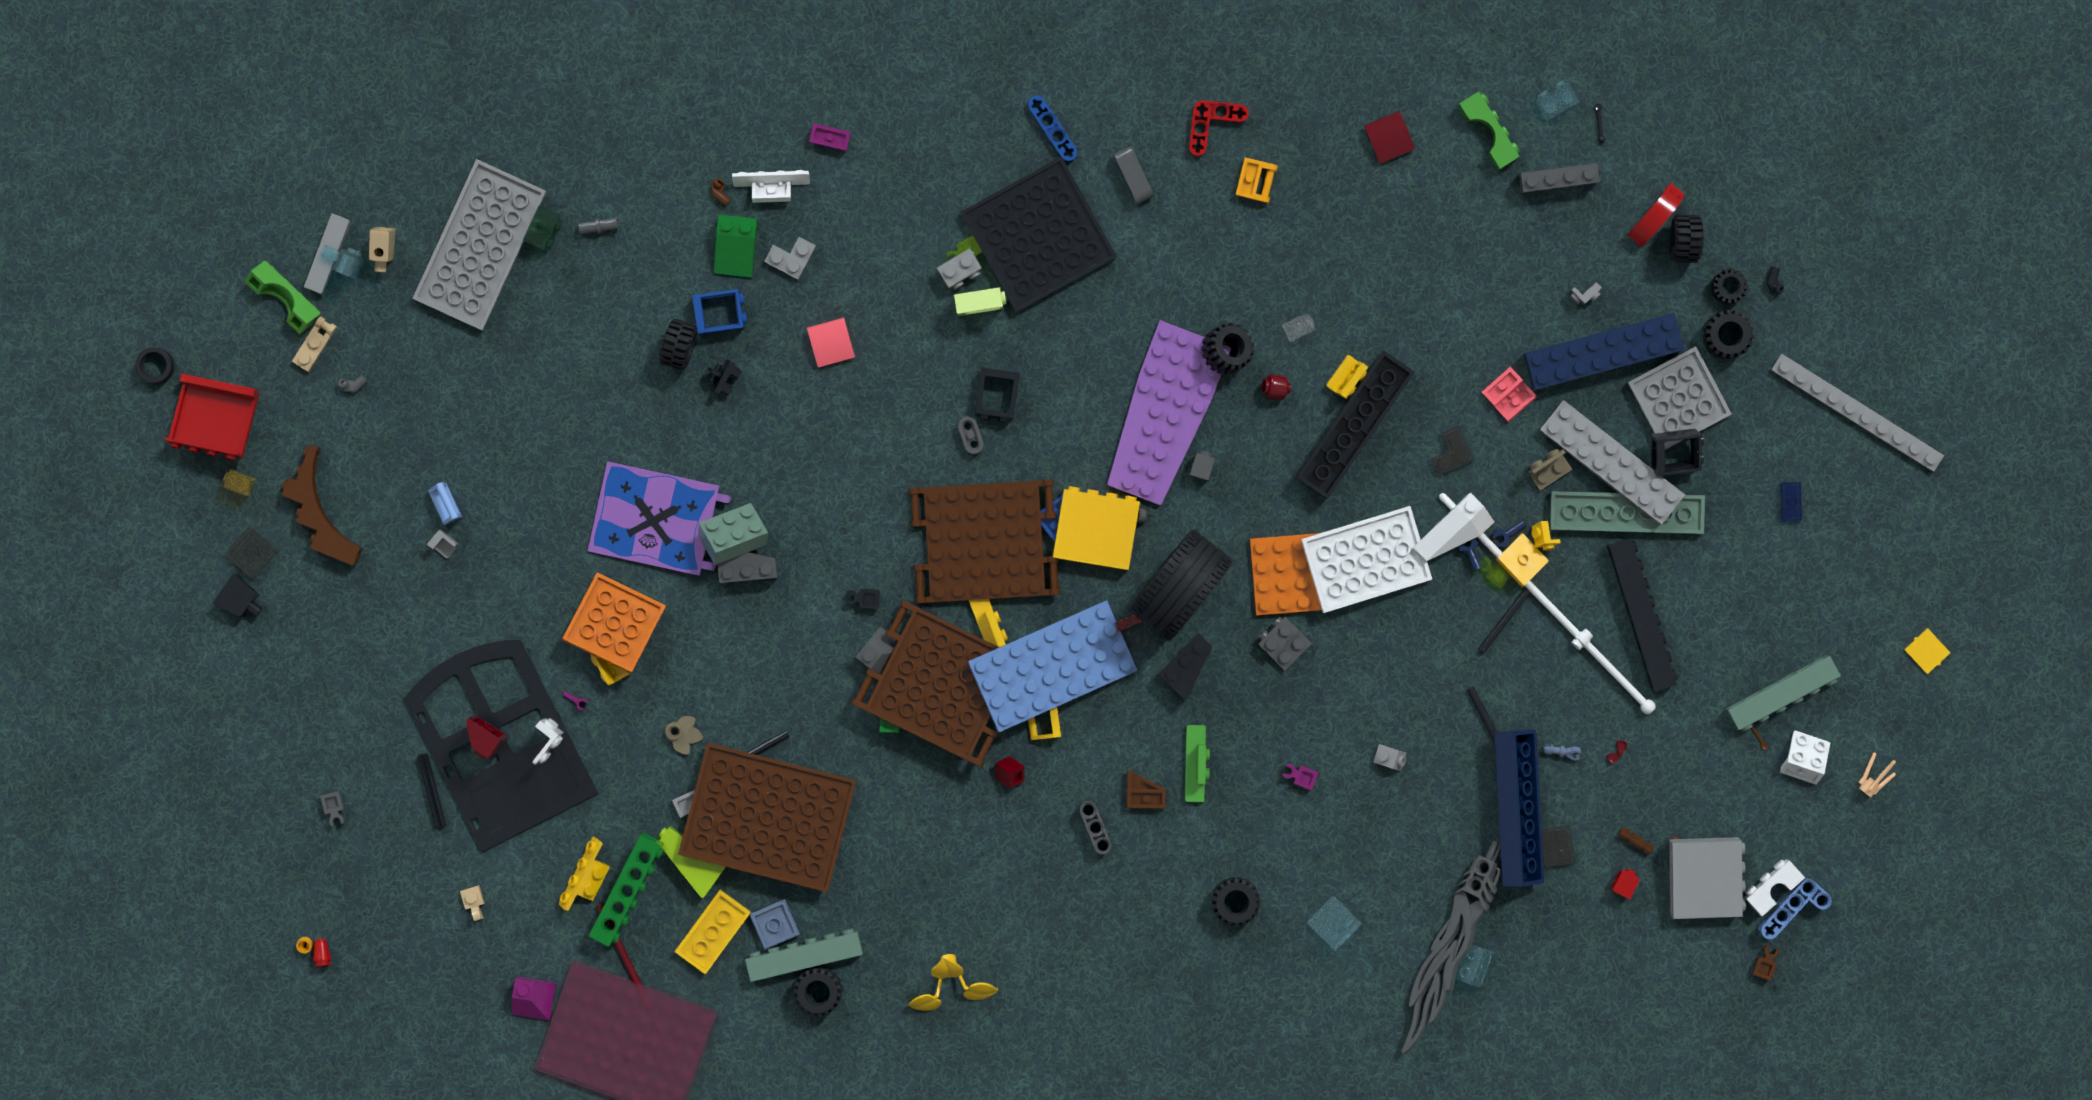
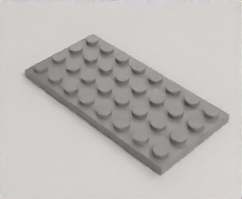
[412,159,547,331]

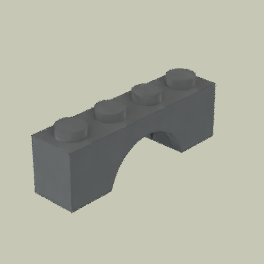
[1518,163,1600,194]

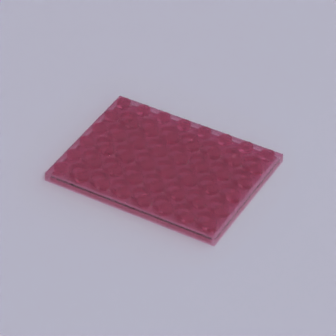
[534,960,718,1100]

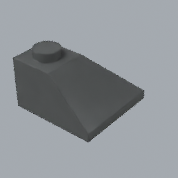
[856,627,898,675]

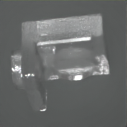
[1282,313,1315,342]

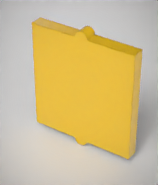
[1904,628,1950,674]

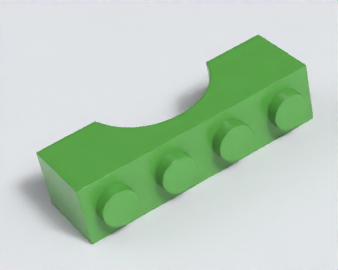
[1458,92,1520,170]
[244,260,321,334]

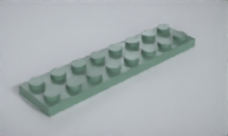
[1549,491,1705,534]

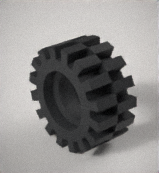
[1711,269,1748,304]

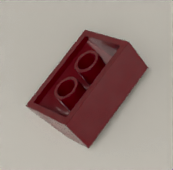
[466,716,509,759]

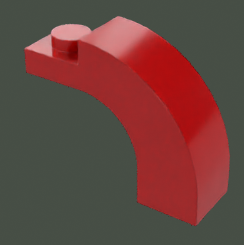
[1628,183,1685,247]

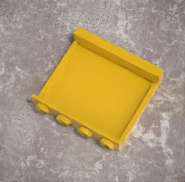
[1053,486,1140,570]

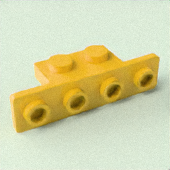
[969,599,1008,647]
[559,837,610,911]

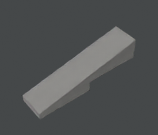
[304,213,351,295]

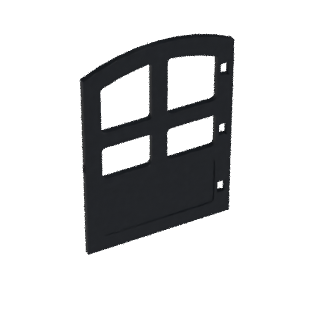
[404,640,598,852]

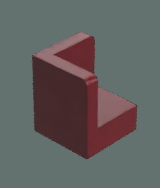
[995,756,1025,789]

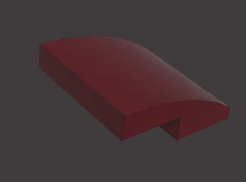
[1364,111,1415,164]

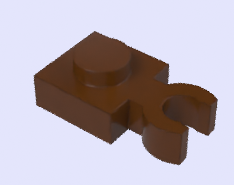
[1752,944,1779,981]

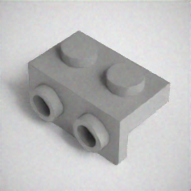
[937,248,982,290]

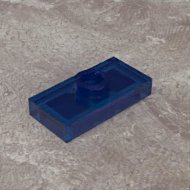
[1780,482,1802,521]

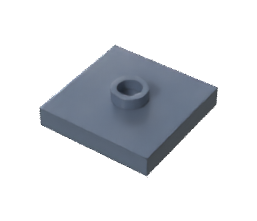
[749,899,800,949]

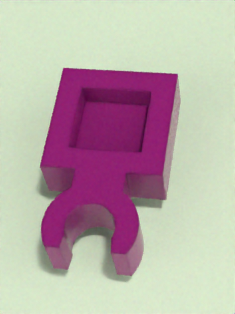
[1282,763,1319,790]

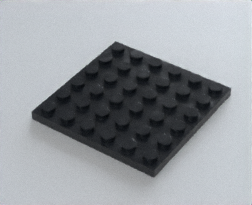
[961,156,1117,313]

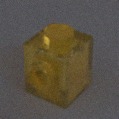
[223,469,256,496]

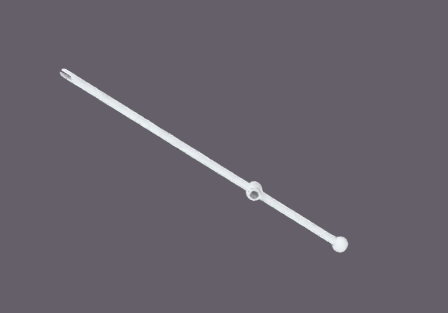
[1439,493,1656,714]

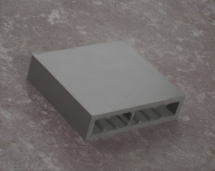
[1669,837,1746,919]

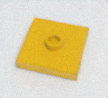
[1496,533,1549,587]

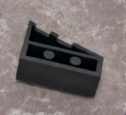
[1158,633,1212,701]

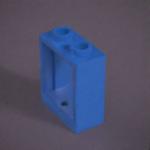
[692,289,747,335]

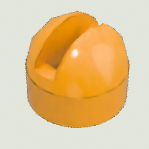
[296,937,313,954]

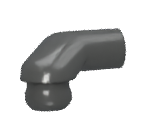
[338,374,368,393]

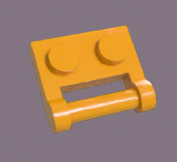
[1235,157,1278,203]

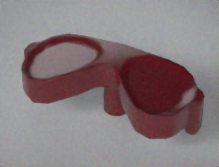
[1607,740,1627,764]

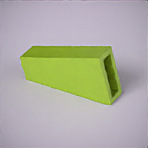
[658,826,726,898]

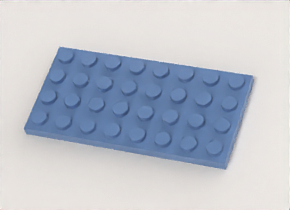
[967,600,1138,732]

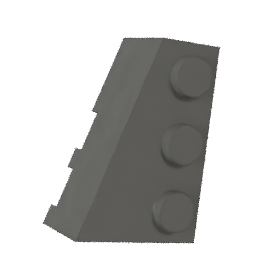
[718,552,779,583]

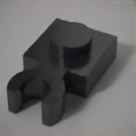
[846,589,880,609]

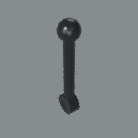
[1594,103,1605,143]

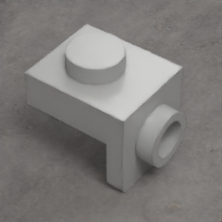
[1570,282,1602,305]
[1373,744,1406,771]

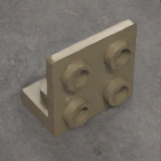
[1527,449,1572,491]

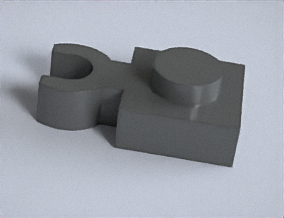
[320,791,345,827]

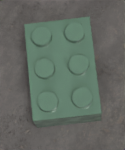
[698,503,768,565]

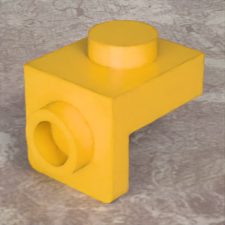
[1532,521,1561,551]

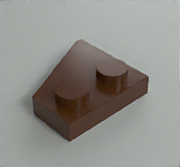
[1127,771,1166,808]

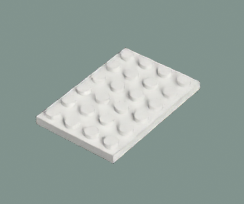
[1300,506,1432,613]

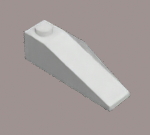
[1413,493,1494,561]

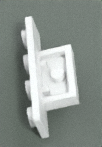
[732,170,810,203]

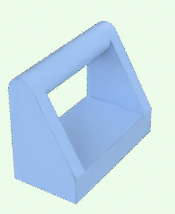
[428,482,462,525]

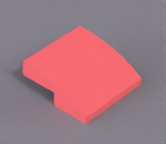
[807,318,855,367]
[1482,367,1537,423]

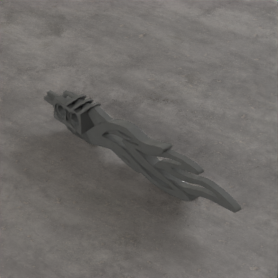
[1402,841,1502,1054]

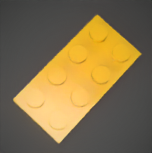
[675,889,751,974]

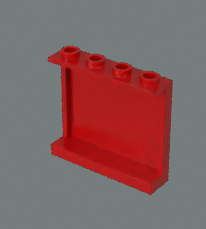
[164,374,260,461]

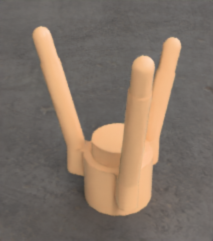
[1859,752,1896,797]

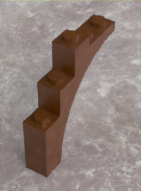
[281,445,363,566]

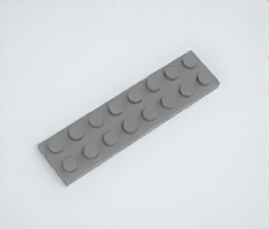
[1539,400,1685,525]

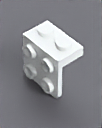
[532,718,564,765]

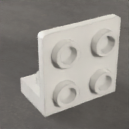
[1780,731,1830,785]

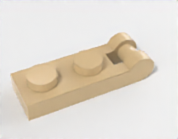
[292,316,337,372]

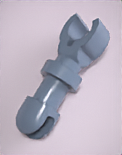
[1543,744,1581,761]

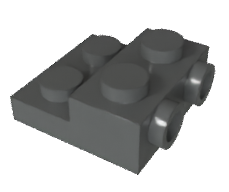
[1257,616,1312,671]

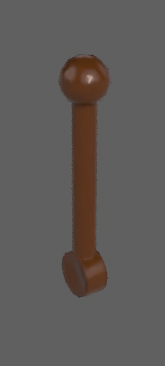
[1751,724,1768,750]

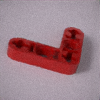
[1189,100,1249,157]

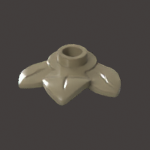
[665,716,703,754]

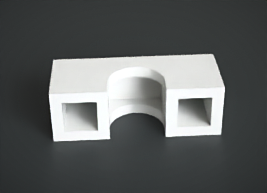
[1744,859,1805,916]

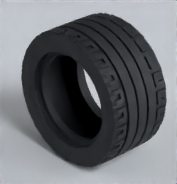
[1129,529,1233,641]

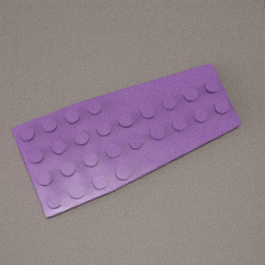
[1108,320,1231,505]

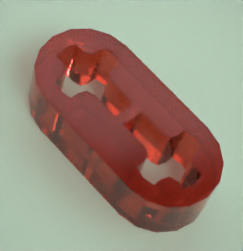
[1114,615,1143,632]

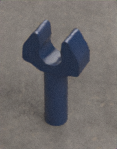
[1491,520,1527,547]
[1459,538,1481,572]

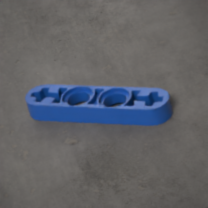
[1028,96,1077,162]

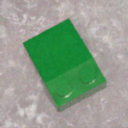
[714,215,758,278]

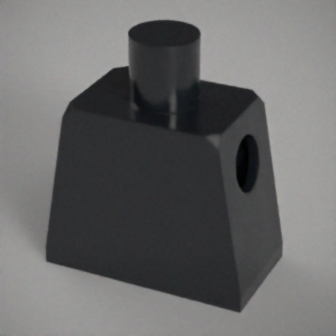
[212,573,263,617]

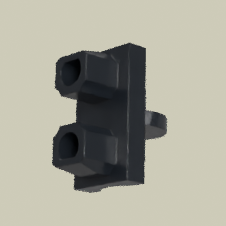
[707,359,742,395]

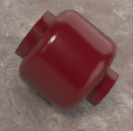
[1261,374,1291,400]

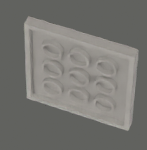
[1627,347,1732,449]

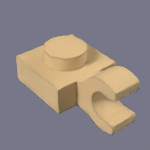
[460,886,485,921]

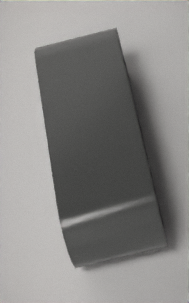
[1113,146,1154,204]
[1080,800,1111,854]

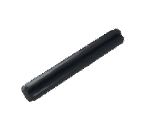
[417,753,446,828]

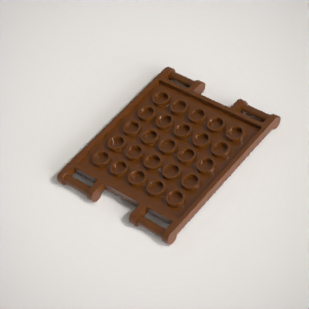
[909,479,1061,603]
[851,600,999,768]

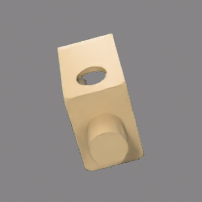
[369,227,396,272]

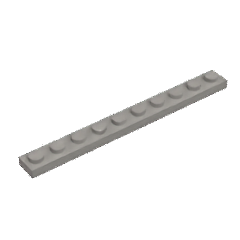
[1771,354,1944,472]

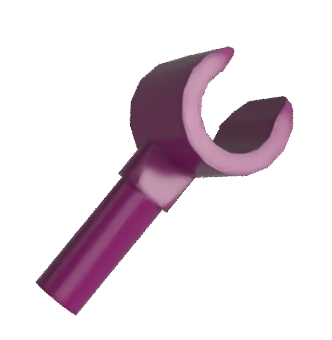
[563,692,588,710]

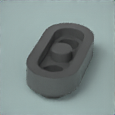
[958,416,984,454]

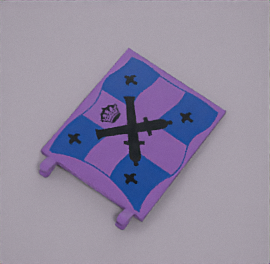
[588,461,731,576]

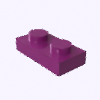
[809,123,851,151]

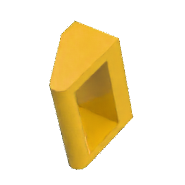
[1028,707,1061,740]

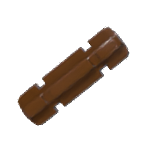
[1618,827,1654,855]

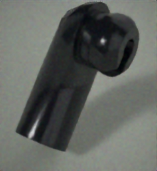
[1766,266,1784,295]

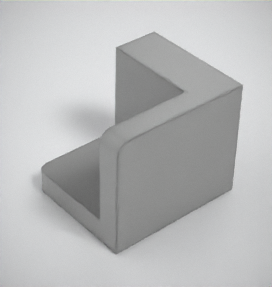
[427,530,460,558]

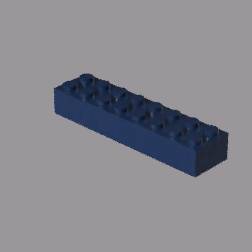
[1523,313,1684,391]
[1494,729,1544,887]

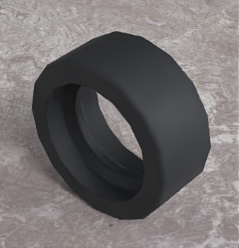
[135,347,175,384]

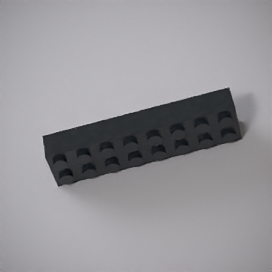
[1295,350,1415,499]

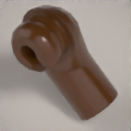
[711,178,731,207]

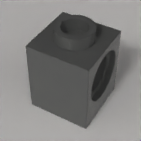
[1190,450,1215,481]

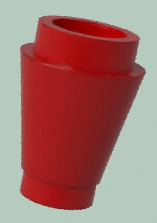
[313,939,332,967]

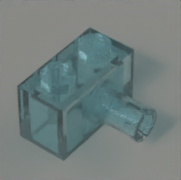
[321,245,365,280]

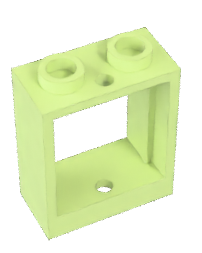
[954,287,1006,316]

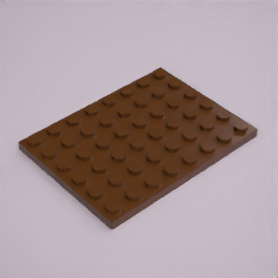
[678,743,856,892]

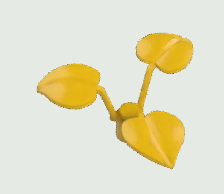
[908,954,998,1011]

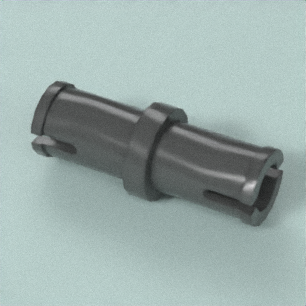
[579,217,619,235]

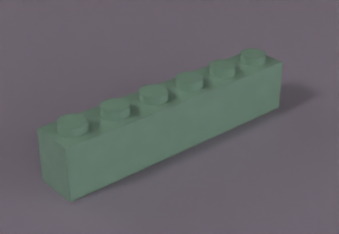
[1725,655,1841,731]
[745,928,864,982]

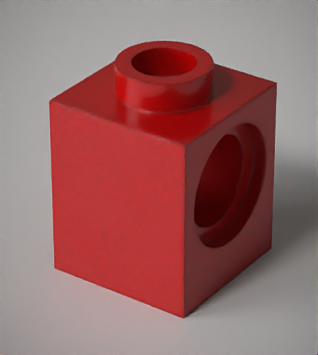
[1610,868,1640,899]

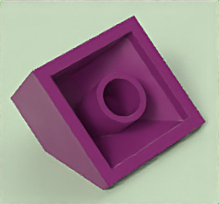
[512,976,556,1021]

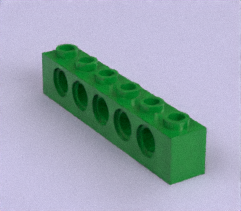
[589,832,664,947]

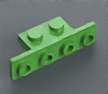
[1185,725,1210,802]

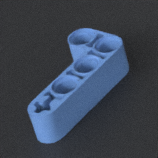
[1758,878,1832,939]

